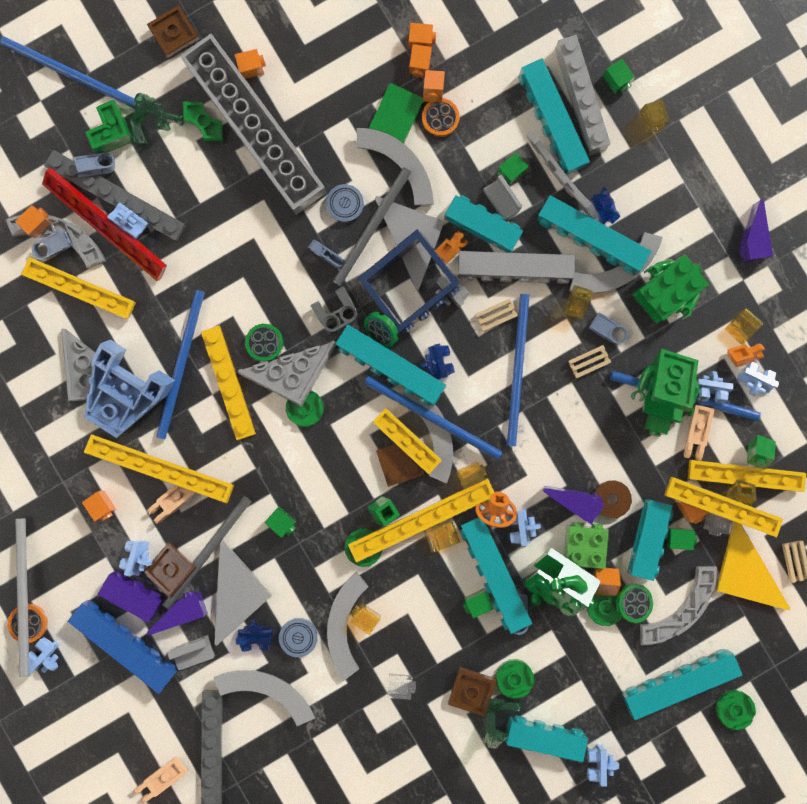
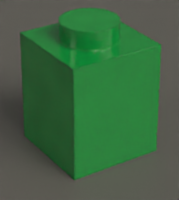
[603,59,635,94]
[497,152,528,186]
[644,414,671,437]
[747,435,776,469]
[367,496,400,527]
[264,507,296,538]
[665,527,697,550]
[463,588,494,618]

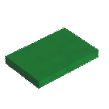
[369,83,424,143]

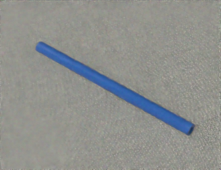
[0,36,141,110]
[156,290,205,440]
[507,294,530,446]
[610,371,761,421]
[364,376,502,460]

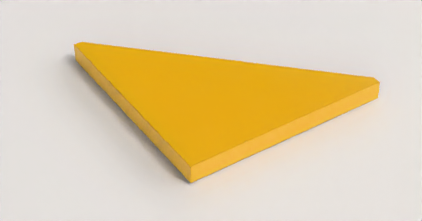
[716,521,790,611]

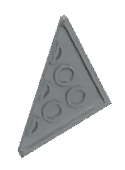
[375,196,444,290]
[61,328,95,402]
[237,341,336,407]
[214,540,272,646]

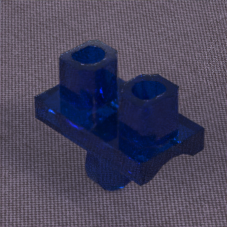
[590,187,620,225]
[421,343,455,380]
[236,620,273,652]

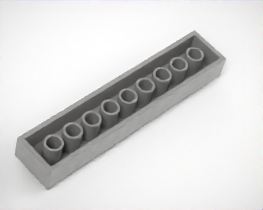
[180,34,326,215]

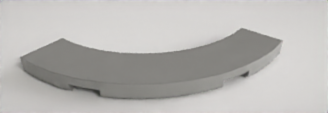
[357,128,434,205]
[527,131,599,220]
[5,215,106,269]
[569,232,663,294]
[402,391,453,483]
[640,566,717,645]
[327,571,368,681]
[213,670,315,726]

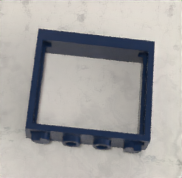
[358,229,463,333]

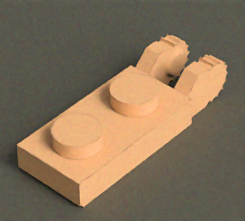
[683,405,714,461]
[147,485,197,524]
[133,755,188,804]

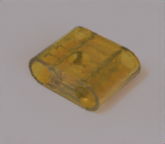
[725,307,763,345]
[424,520,460,553]

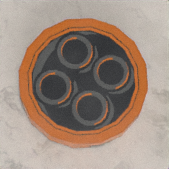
[422,98,460,137]
[7,604,48,643]

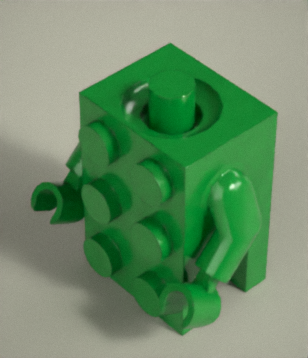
[632,254,709,324]
[631,349,700,423]
[523,548,600,617]

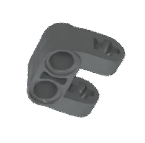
[310,286,358,334]

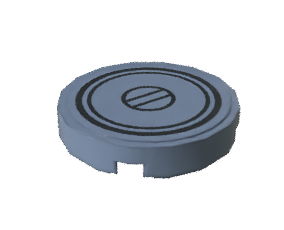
[326,184,364,223]
[279,618,318,657]

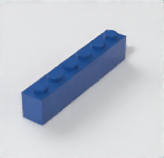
[67,600,178,694]

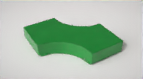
[183,102,223,142]

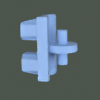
[107,202,148,239]
[737,362,779,396]
[697,371,733,404]
[508,509,541,546]
[119,541,153,577]
[29,637,60,675]
[587,744,619,786]

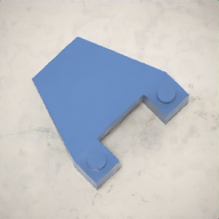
[84,340,175,438]

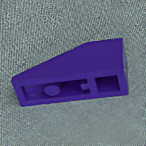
[739,199,773,263]
[542,486,604,525]
[147,590,208,636]

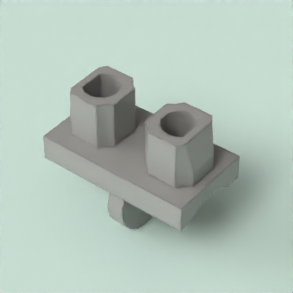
[436,276,470,308]

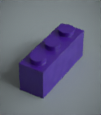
[97,571,164,623]

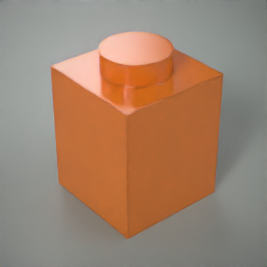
[409,23,436,49]
[409,44,432,78]
[235,49,266,79]
[423,70,445,103]
[15,205,52,239]
[82,490,116,522]
[675,500,708,523]
[592,568,621,596]

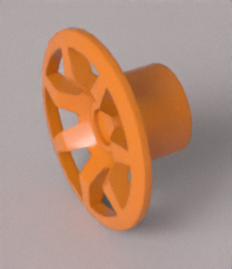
[475,492,517,528]

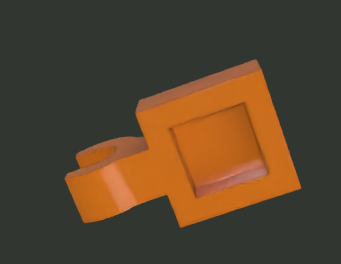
[436,231,468,264]
[727,344,765,367]

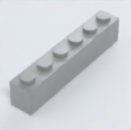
[555,35,611,156]
[458,251,575,284]

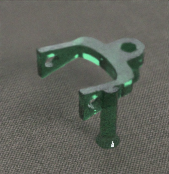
[130,93,184,146]
[483,698,521,748]

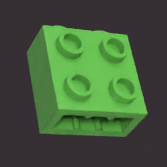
[564,522,609,569]

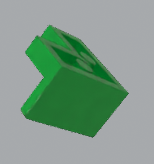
[85,100,134,154]

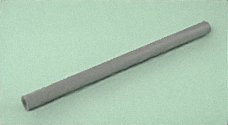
[15,518,30,677]

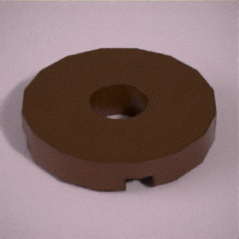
[594,480,632,518]

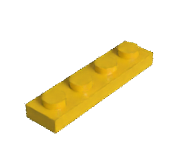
[373,408,442,474]

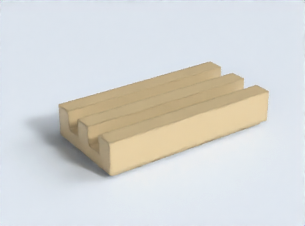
[475,299,518,332]
[568,345,611,378]
[782,540,807,583]

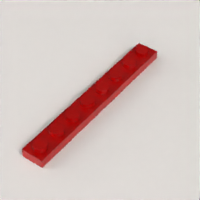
[42,168,167,281]

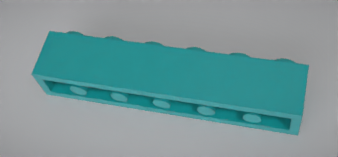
[518,58,590,175]
[537,195,652,275]
[336,325,447,406]
[459,517,532,634]
[621,649,742,720]

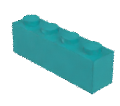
[444,195,523,253]
[627,499,674,581]
[505,715,588,762]

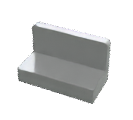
[483,175,522,221]
[167,635,215,670]

